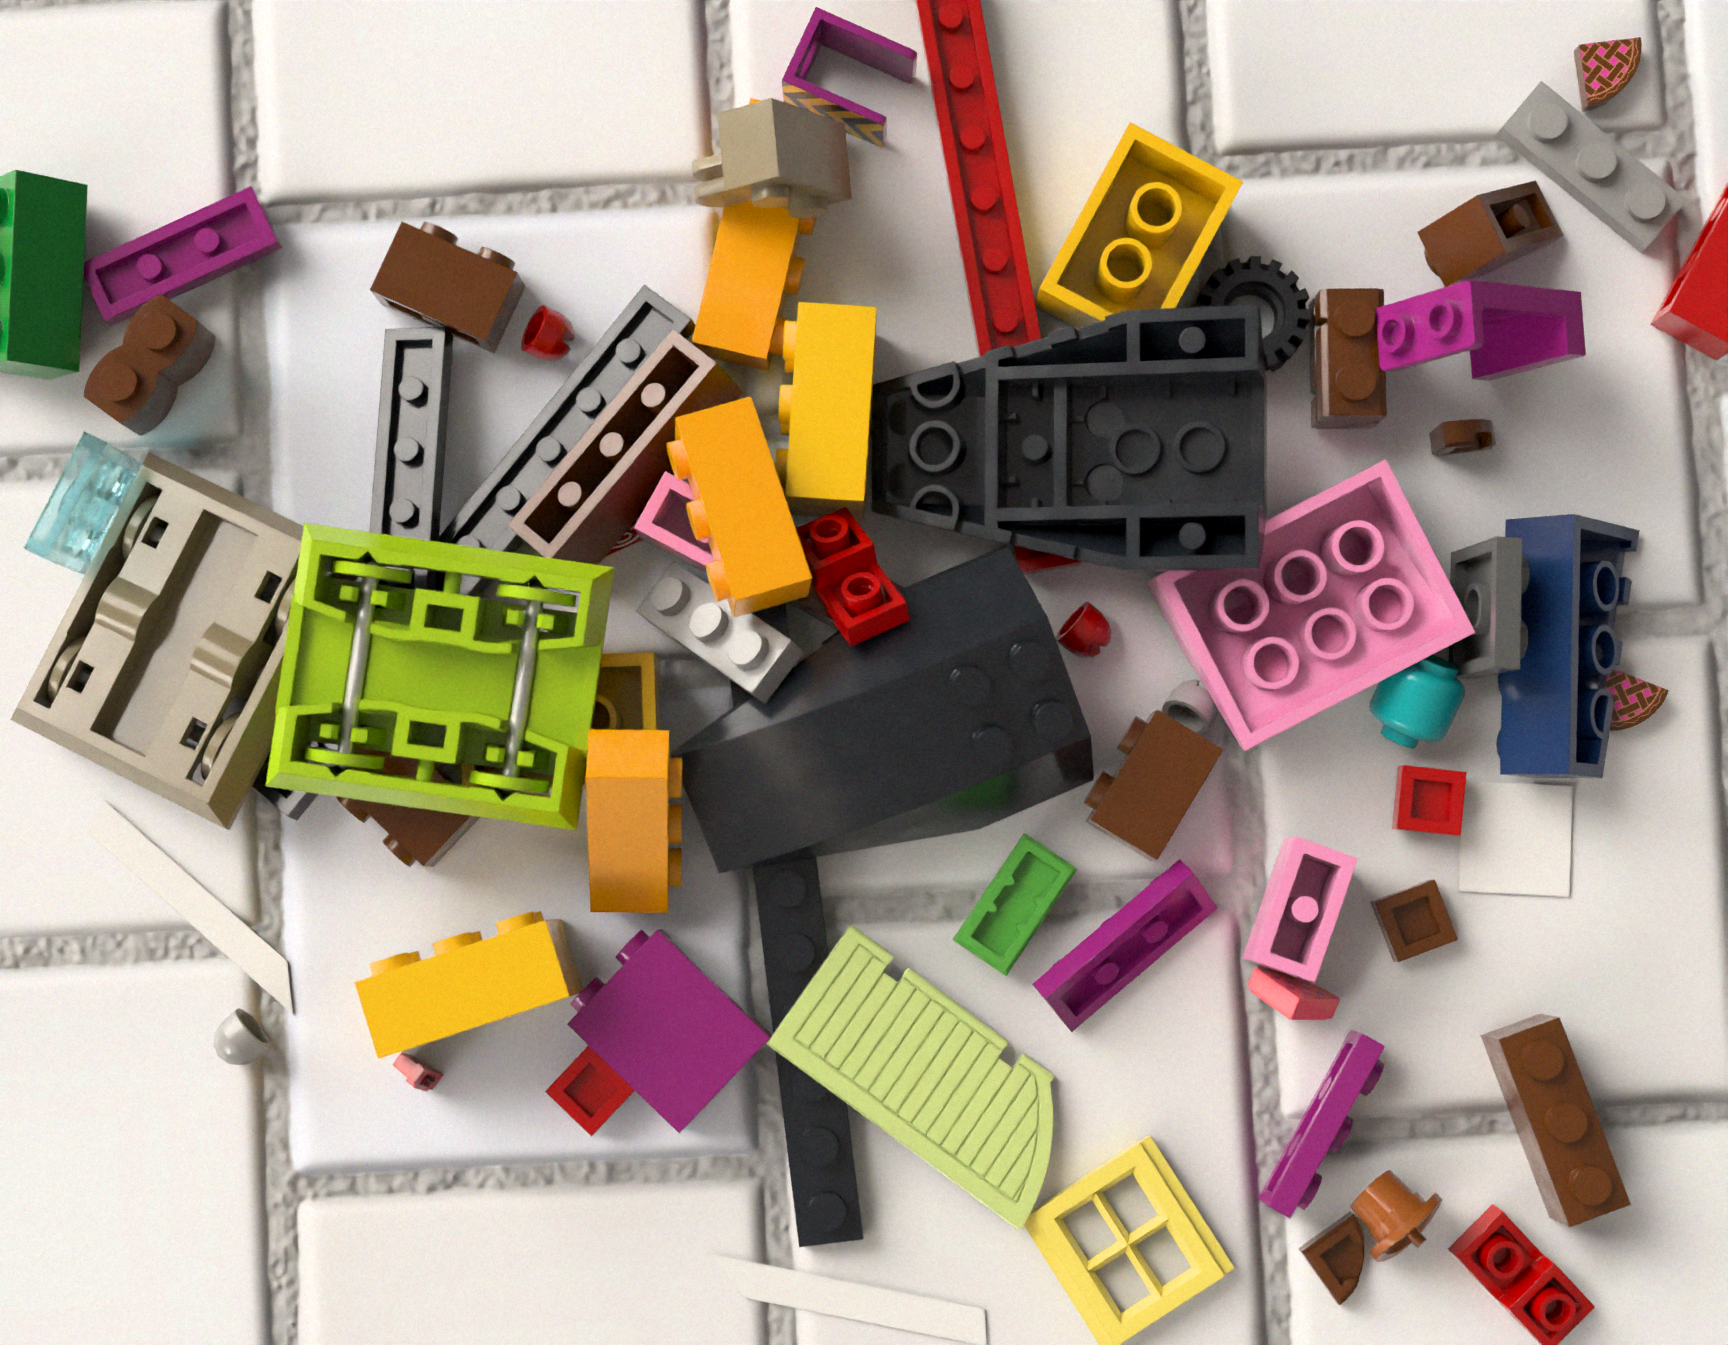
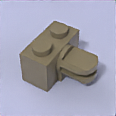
[692,98,852,218]

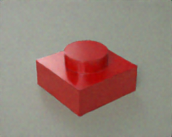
[1392,765,1467,836]
[545,1045,635,1136]

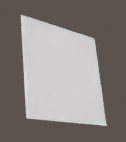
[1458,780,1573,897]

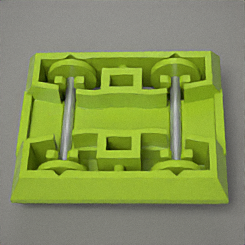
[266,523,615,830]

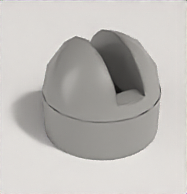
[1162,679,1218,736]
[213,1008,272,1065]

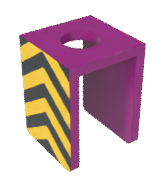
[781,7,917,147]

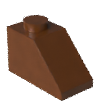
[1417,180,1564,287]

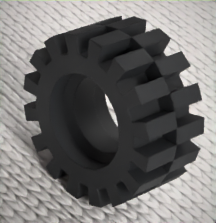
[1193,256,1311,373]

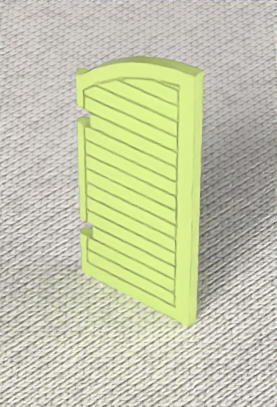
[766,924,1054,1230]

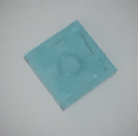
[24,431,143,575]

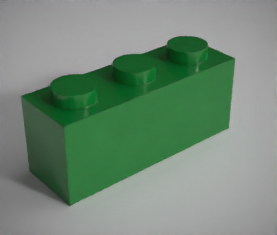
[0,170,88,380]

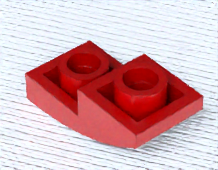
[795,507,910,647]
[1447,1204,1595,1345]

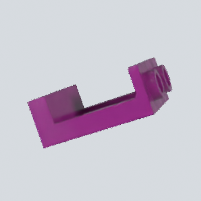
[1375,280,1586,381]
[567,929,772,1133]

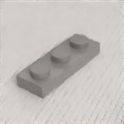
[1496,81,1687,253]
[636,561,804,704]

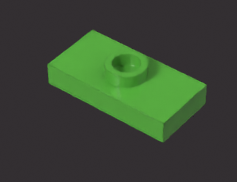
[952,833,1078,976]

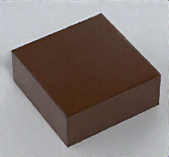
[1370,880,1458,962]

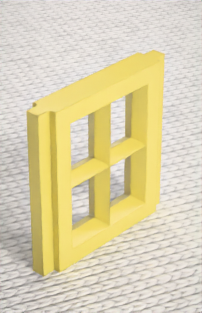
[1024,1135,1235,1345]

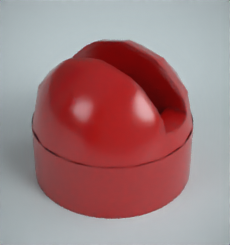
[521,305,575,361]
[1056,601,1112,658]

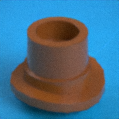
[1350,1170,1442,1262]

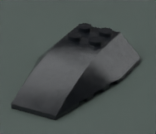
[871,304,1267,572]
[670,545,1094,873]

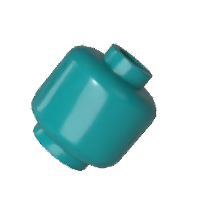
[1369,654,1466,749]

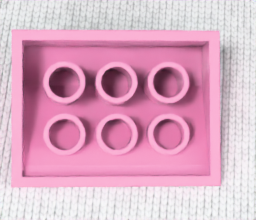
[1146,459,1475,751]

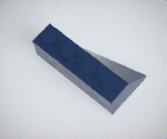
[1496,514,1640,778]

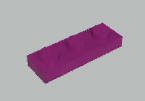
[84,186,282,326]
[1032,859,1217,1032]
[1258,1030,1385,1218]

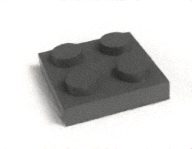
[1449,537,1529,679]

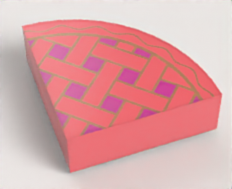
[1247,967,1340,1020]

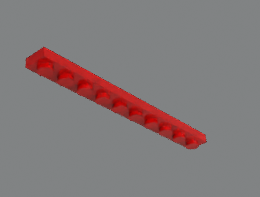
[915,0,1082,575]

